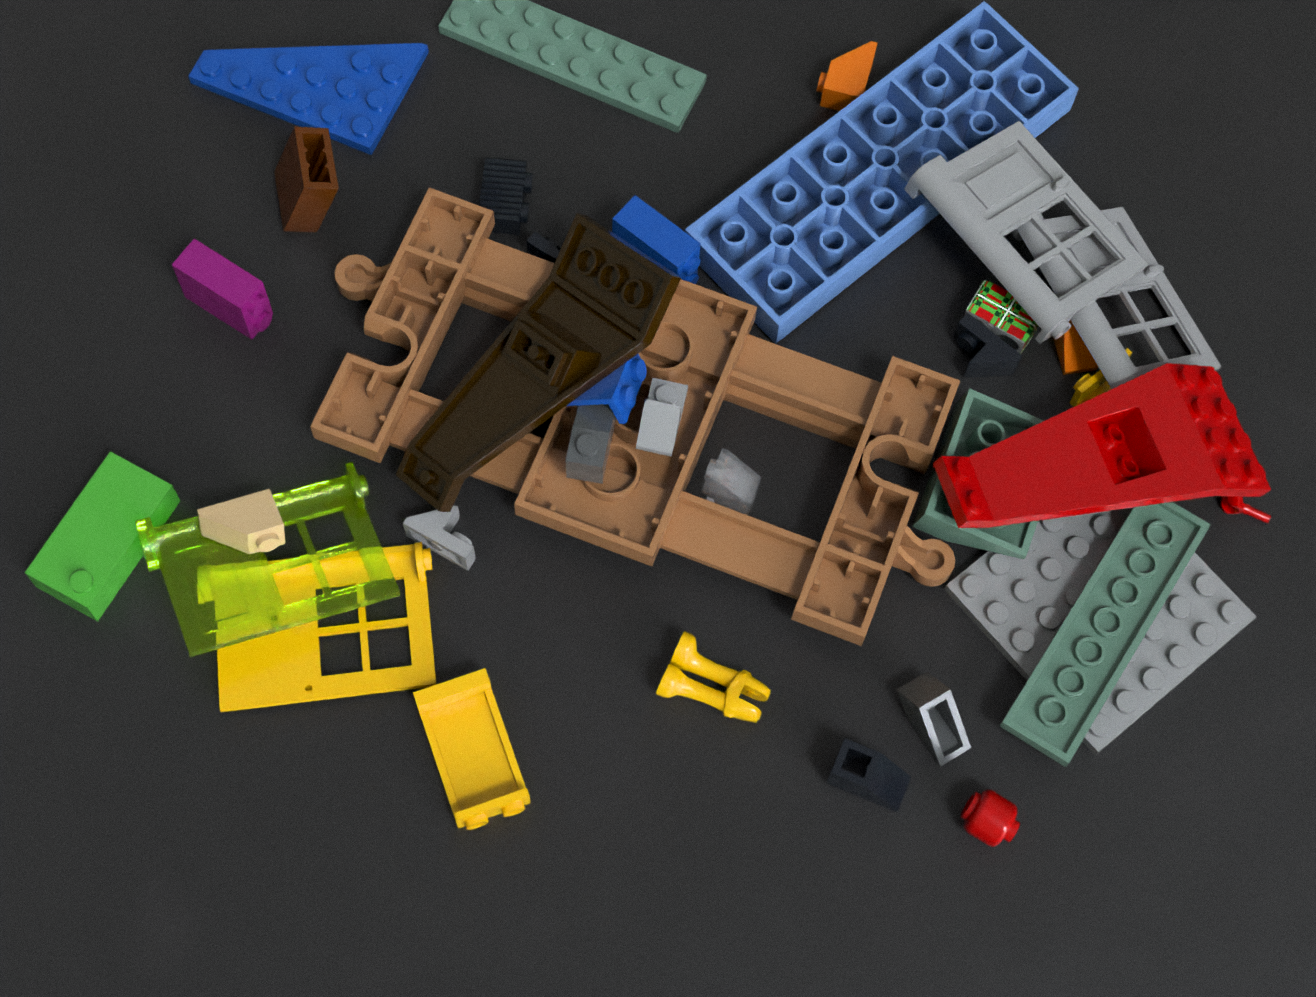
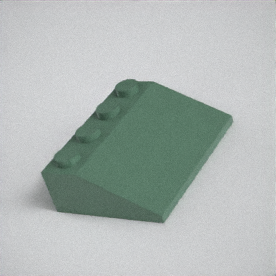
[912,388,1044,559]

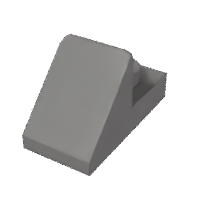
[636,378,688,457]
[403,505,476,570]

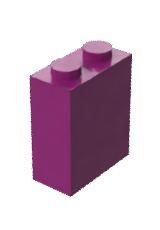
[172,239,273,340]

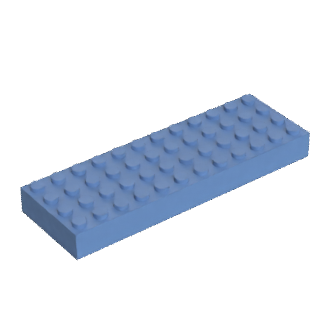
[685,1,1079,344]

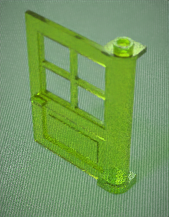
[135,462,400,657]

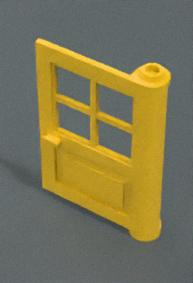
[198,541,437,712]

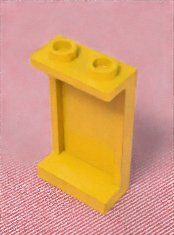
[413,668,531,830]

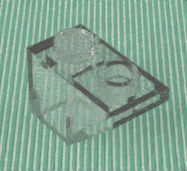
[702,448,761,516]

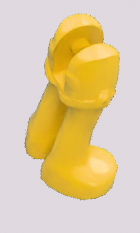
[656,631,771,723]

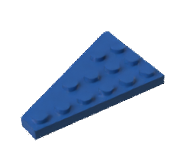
[188,43,429,155]

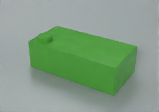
[25,451,180,622]

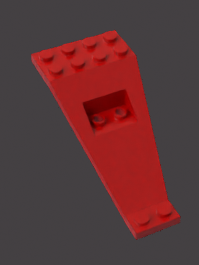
[933,363,1271,528]

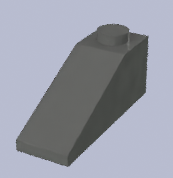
[565,404,616,484]

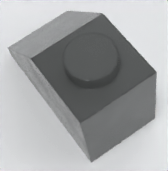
[897,671,971,767]

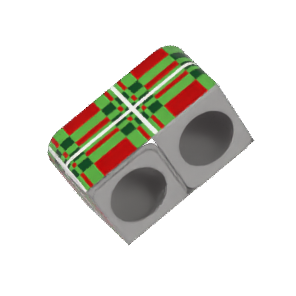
[964,280,1039,354]

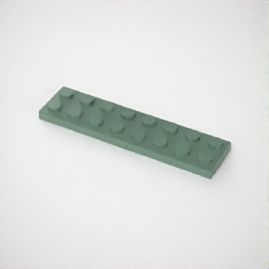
[438,0,707,133]
[1000,502,1211,767]

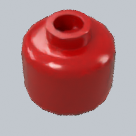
[960,789,1021,847]

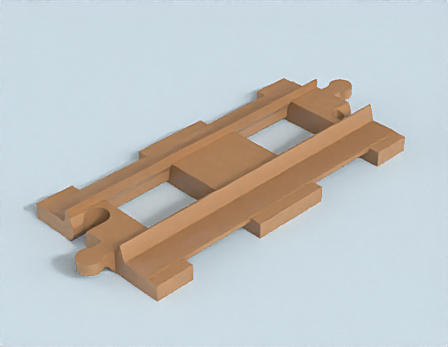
[310,188,960,646]

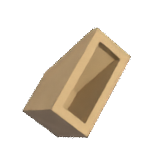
[197,488,285,555]

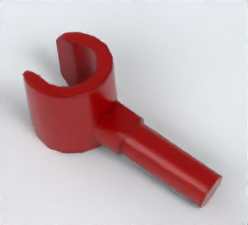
[1221,496,1271,523]

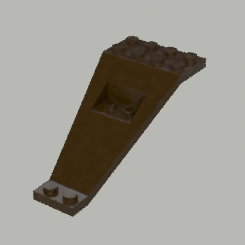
[396,213,681,512]

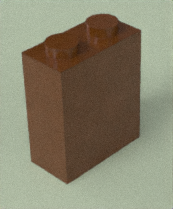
[274,126,339,232]

